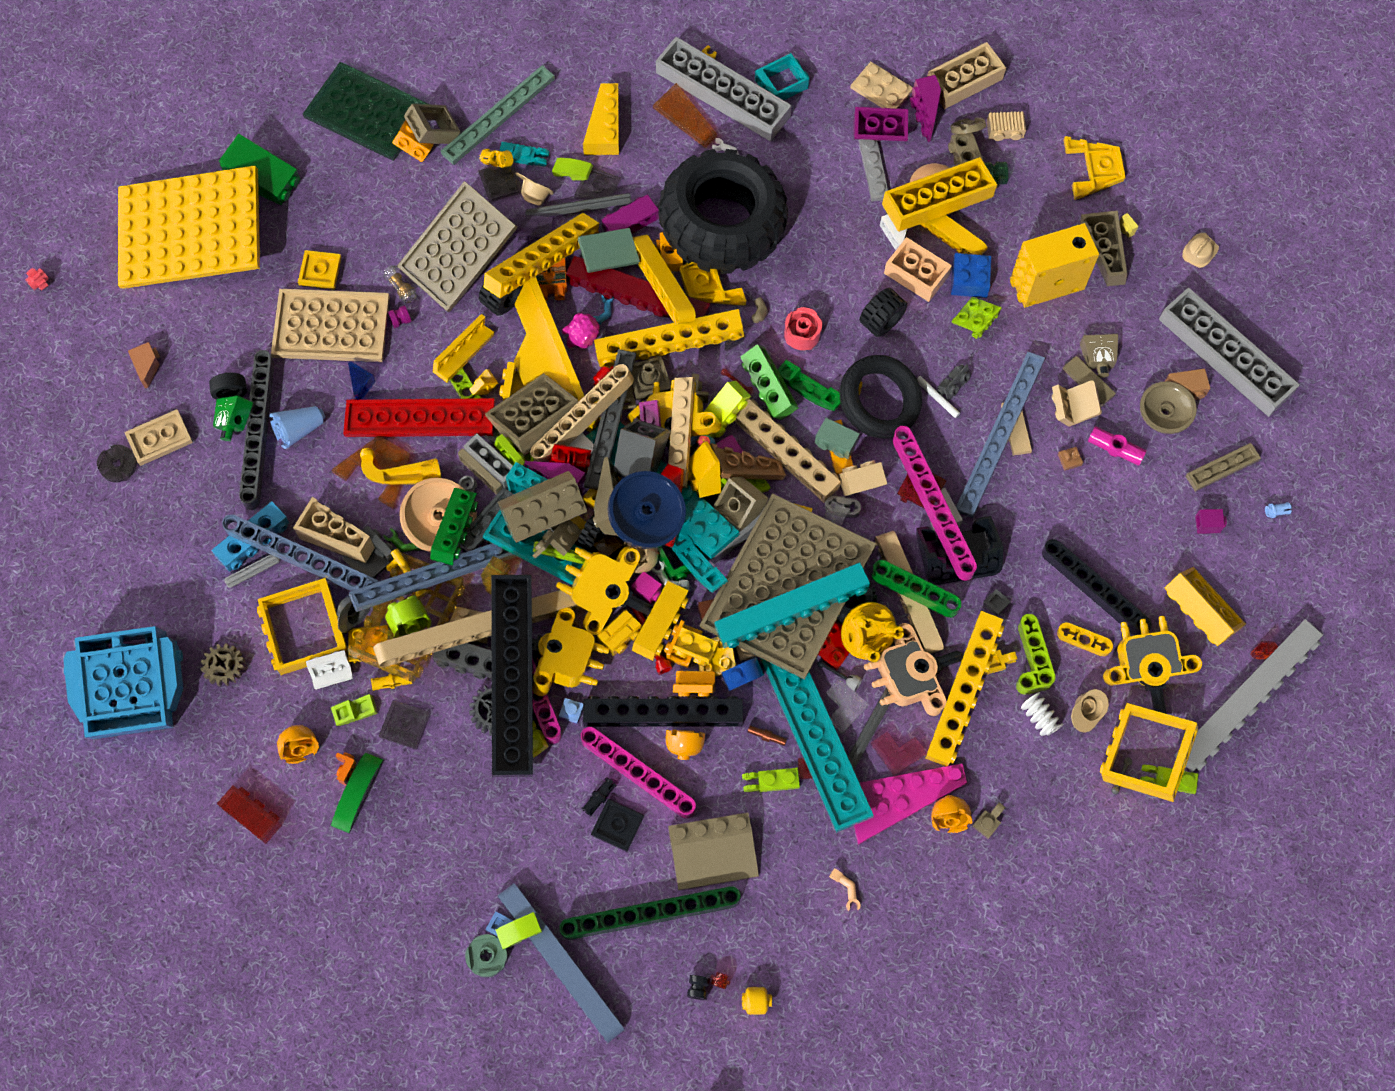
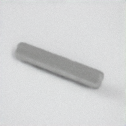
[224,554,280,588]

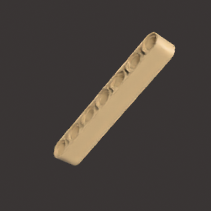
[530,364,634,462]
[875,531,944,654]

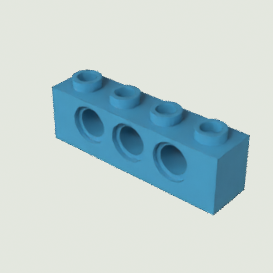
[211,501,289,572]

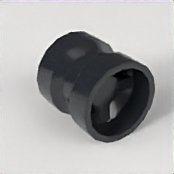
[687,975,710,1000]

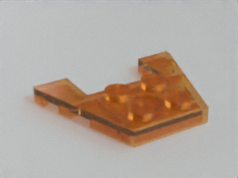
[331,436,410,509]

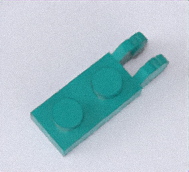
[499,142,550,166]

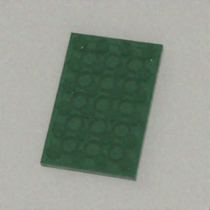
[303,62,428,161]

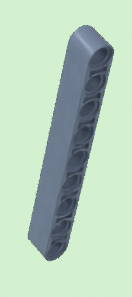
[222,514,379,591]
[497,883,624,1043]

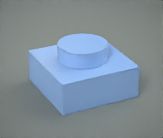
[559,698,583,724]

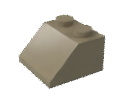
[713,476,769,532]

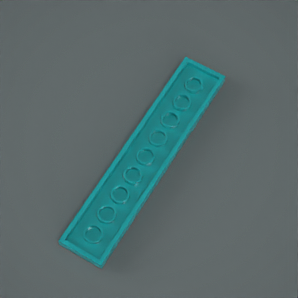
[586,422,740,559]
[759,657,874,833]

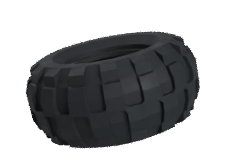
[658,149,789,274]

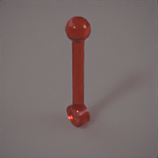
[721,369,753,394]

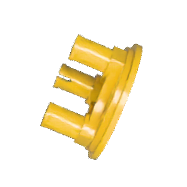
[841,602,904,662]

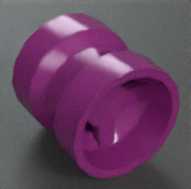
[388,305,411,329]

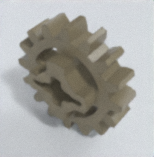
[201,643,245,687]

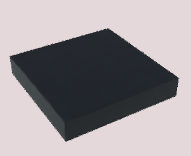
[591,799,644,852]

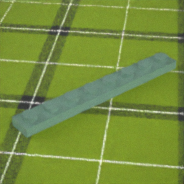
[441,65,555,165]

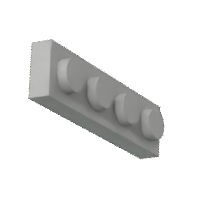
[858,139,888,202]

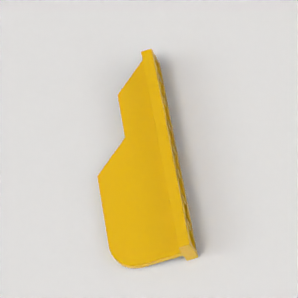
[514,277,584,402]

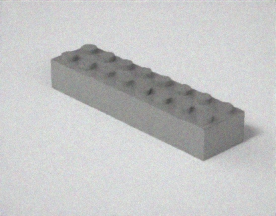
[656,37,792,142]
[1159,287,1300,417]

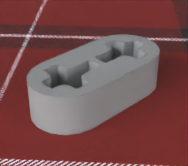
[825,496,861,518]

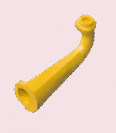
[360,448,441,485]

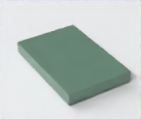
[578,228,640,273]

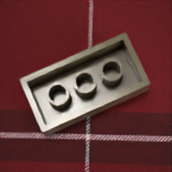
[498,471,587,543]

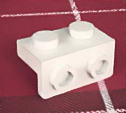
[306,650,353,689]

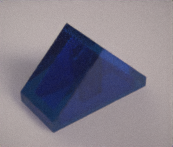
[348,362,376,400]

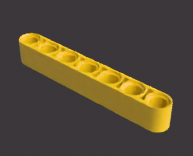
[633,235,696,325]

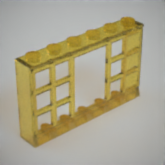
[348,552,466,684]

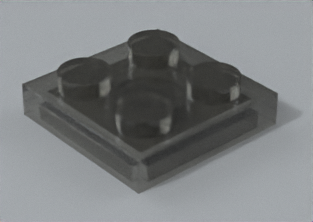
[478,164,522,203]

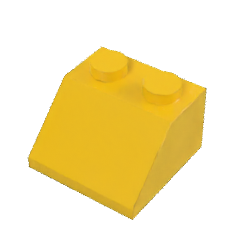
[688,441,721,498]

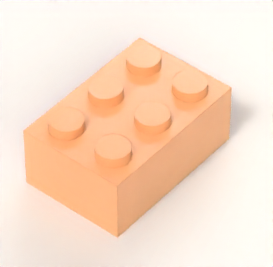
[884,237,952,302]

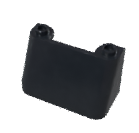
[916,516,1004,585]

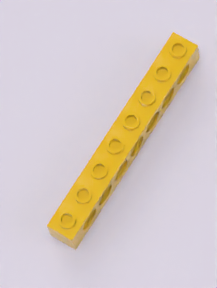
[484,213,599,298]
[594,309,744,367]
[925,611,1005,766]

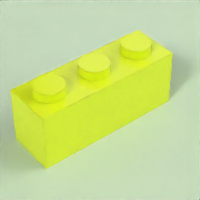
[704,381,751,438]

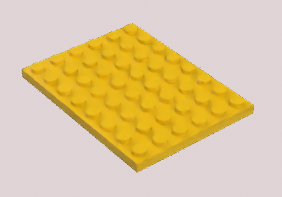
[118,166,260,288]

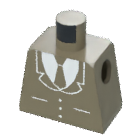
[1080,334,1118,378]

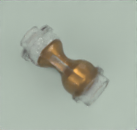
[383,266,417,303]

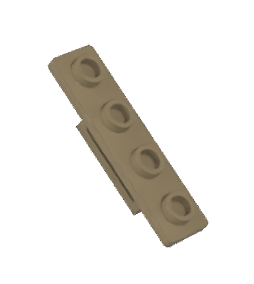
[532,520,582,558]

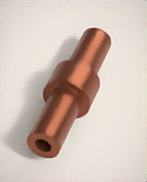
[747,725,787,746]

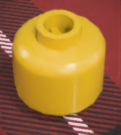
[742,987,772,1015]

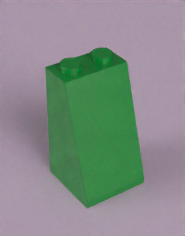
[219,134,300,205]

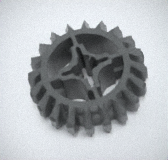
[469,684,492,736]

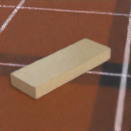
[1001,403,1032,456]

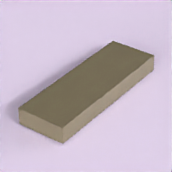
[1063,356,1116,407]
[458,448,503,495]

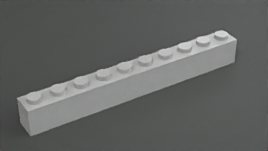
[1174,619,1323,772]

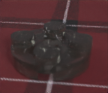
[97,445,137,482]

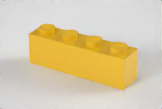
[632,581,689,661]

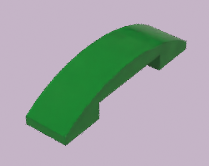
[778,360,841,411]
[331,753,383,833]

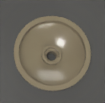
[1140,381,1197,434]

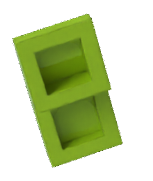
[552,158,593,180]
[331,694,378,726]
[495,912,542,949]

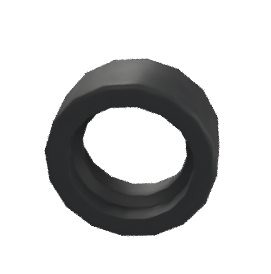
[209,372,247,400]

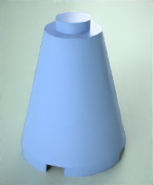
[270,406,325,449]

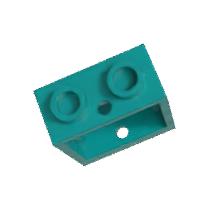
[755,53,810,100]
[506,462,548,494]

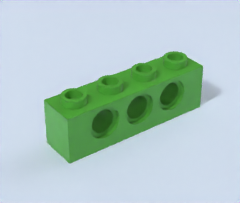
[740,344,799,420]

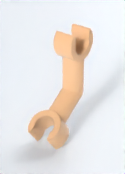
[829,868,860,911]

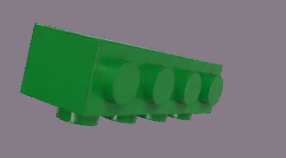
[430,487,479,565]

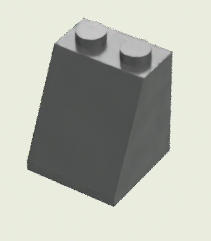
[613,419,671,477]

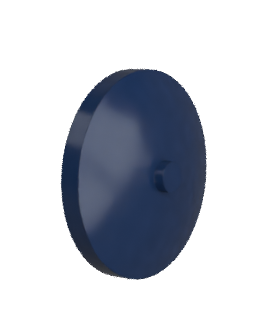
[607,471,686,549]

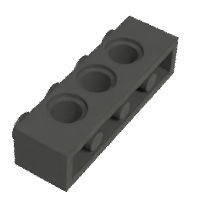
[432,643,492,680]

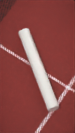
[917,376,960,418]

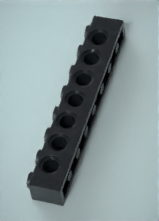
[583,696,743,727]

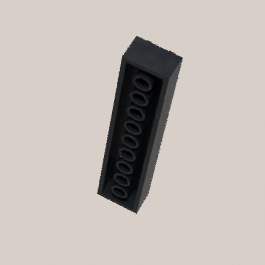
[491,575,533,777]

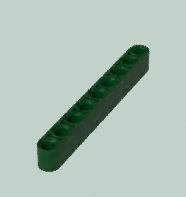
[560,886,740,940]

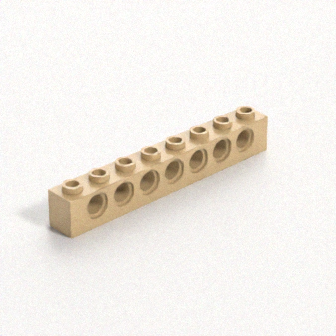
[734,399,841,503]

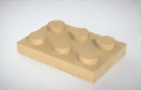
[850,62,912,109]
[124,409,193,466]

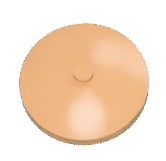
[400,478,477,553]

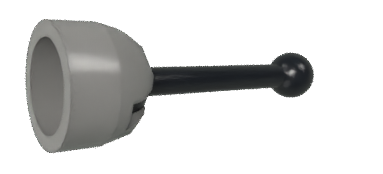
[818,660,863,692]

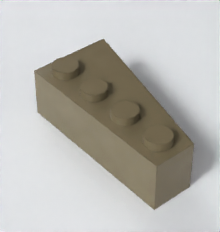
[1080,211,1127,286]

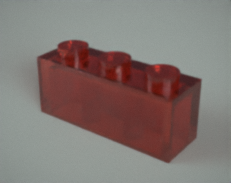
[217,785,282,844]

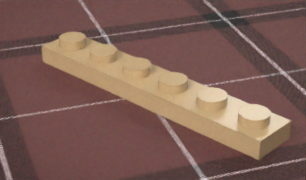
[668,377,695,488]

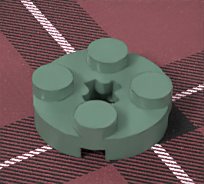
[465,934,508,977]

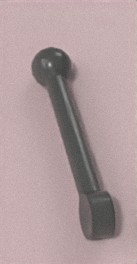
[1111,757,1132,795]

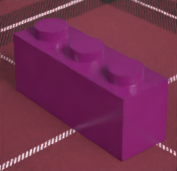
[602,194,659,234]

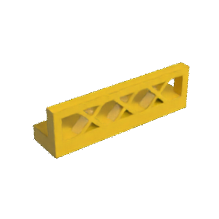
[433,314,494,383]

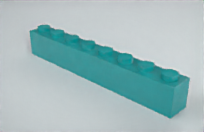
[714,563,870,648]

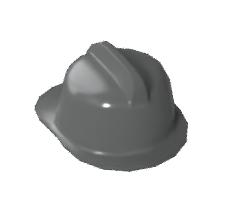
[336,596,370,633]

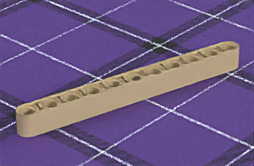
[373,590,581,667]

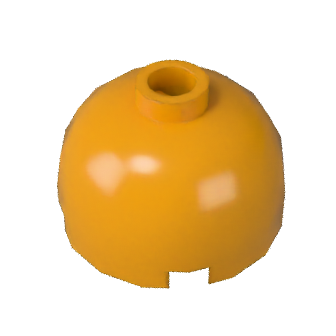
[277,725,319,764]
[665,730,705,760]
[931,795,972,833]

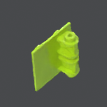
[951,297,1002,339]

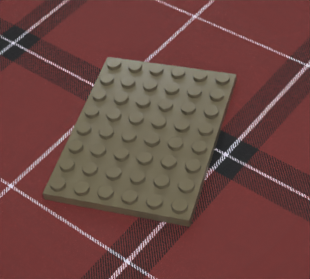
[700,493,876,680]

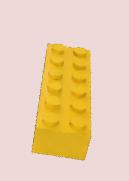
[882,157,997,232]

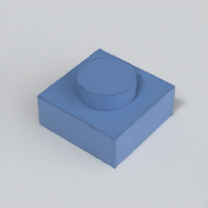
[485,911,513,937]

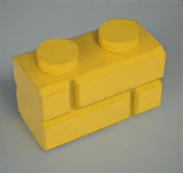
[597,610,642,656]

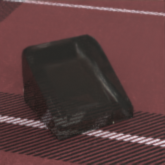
[724,333,745,352]

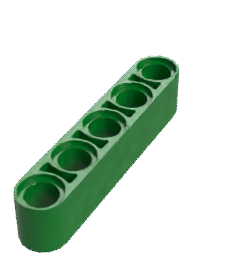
[872,560,962,618]

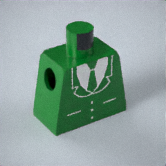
[213,396,253,441]

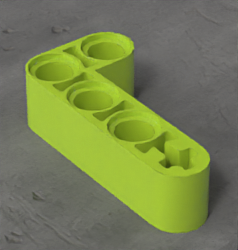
[1016,614,1055,695]

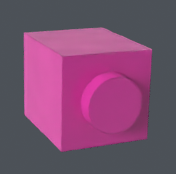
[631,572,662,604]

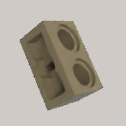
[948,133,983,166]

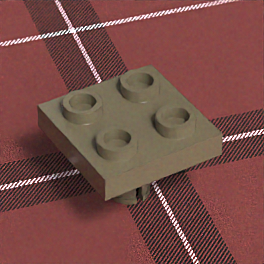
[632,356,671,401]

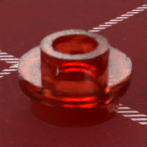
[710,972,731,989]

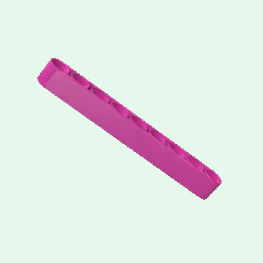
[893,426,977,581]

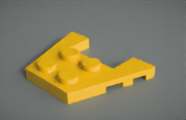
[1063,136,1126,200]
[679,262,746,306]

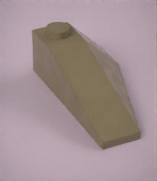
[593,457,619,536]

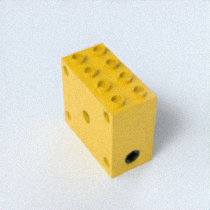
[1010,223,1099,308]

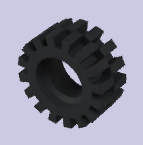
[578,514,604,551]

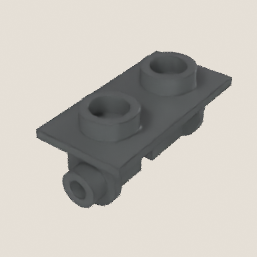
[937,364,971,401]

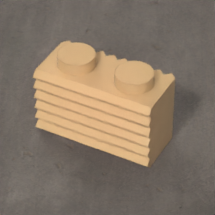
[987,111,1026,141]

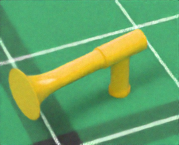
[386,548,431,599]

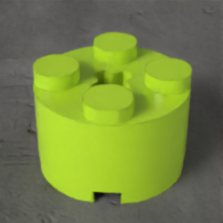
[385,596,431,638]

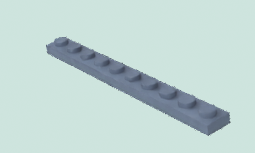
[956,352,1045,518]
[349,543,517,612]

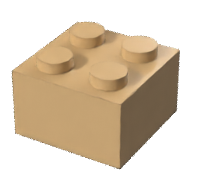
[838,460,887,496]

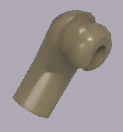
[751,297,768,323]

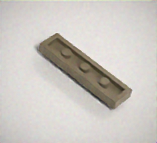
[1185,443,1261,492]

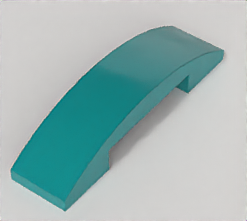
[671,529,728,593]

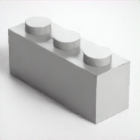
[463,434,513,489]

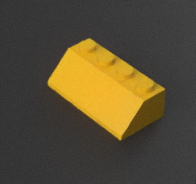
[1165,567,1246,646]

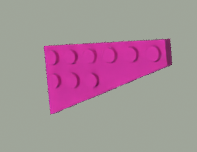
[854,764,967,845]

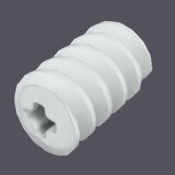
[1021,692,1064,736]

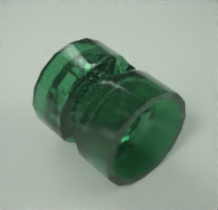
[984,161,1008,185]

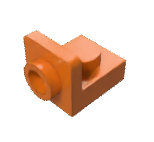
[335,752,357,785]

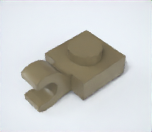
[972,802,1005,839]

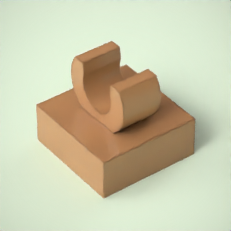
[1058,447,1083,471]

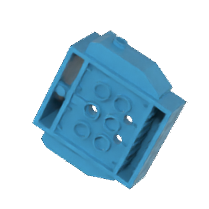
[63,626,183,739]

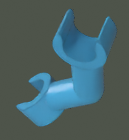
[594,295,613,326]

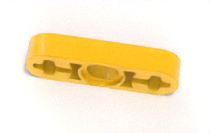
[1057,622,1113,656]

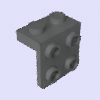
[343,525,394,578]

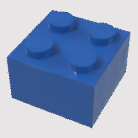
[951,253,991,298]

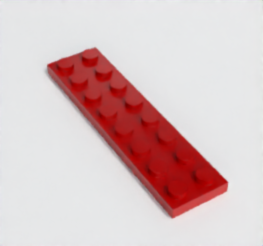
[343,398,496,437]

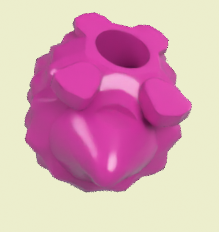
[562,313,600,349]

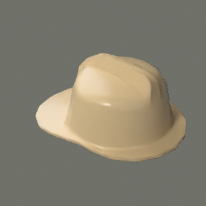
[516,173,554,206]
[1182,233,1219,268]
[1071,689,1109,732]

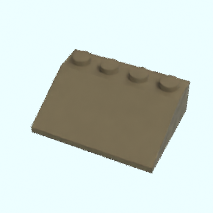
[485,373,582,456]
[668,813,759,891]

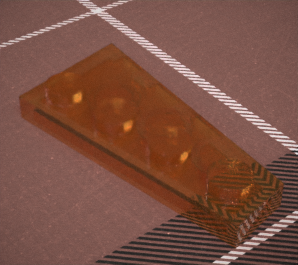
[653,83,717,148]

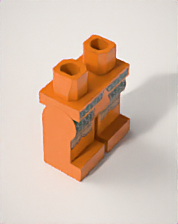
[536,258,567,301]

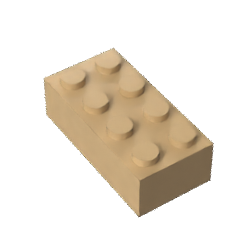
[927,42,1006,109]

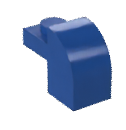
[721,657,764,691]

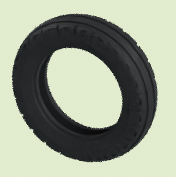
[840,355,922,439]

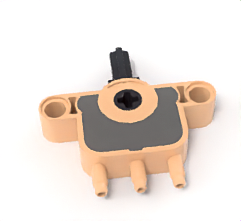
[864,623,962,716]

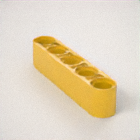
[920,215,987,255]

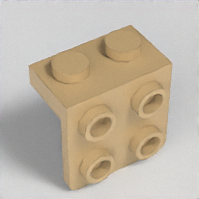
[1052,380,1102,427]

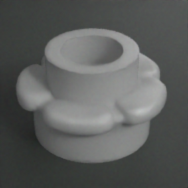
[458,476,477,492]

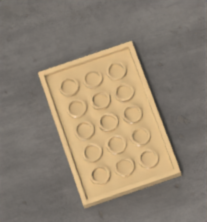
[271,289,390,362]

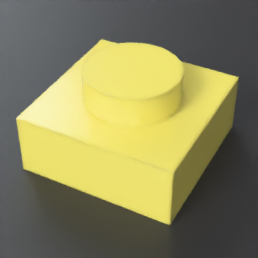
[1119,213,1138,238]

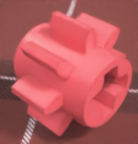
[25,268,49,291]

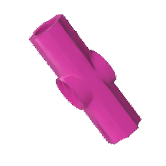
[1088,426,1147,466]

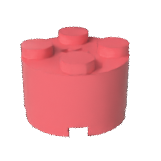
[784,307,822,350]

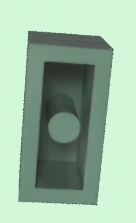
[815,418,860,459]

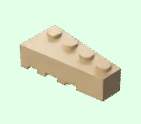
[293,497,375,563]

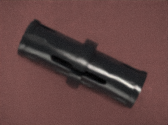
[581,778,617,817]

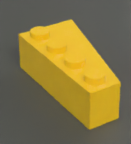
[583,83,619,155]

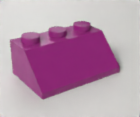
[853,107,908,141]

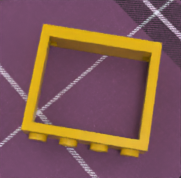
[257,578,348,675]
[1100,703,1198,802]

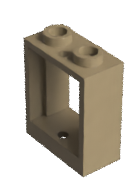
[404,104,460,144]

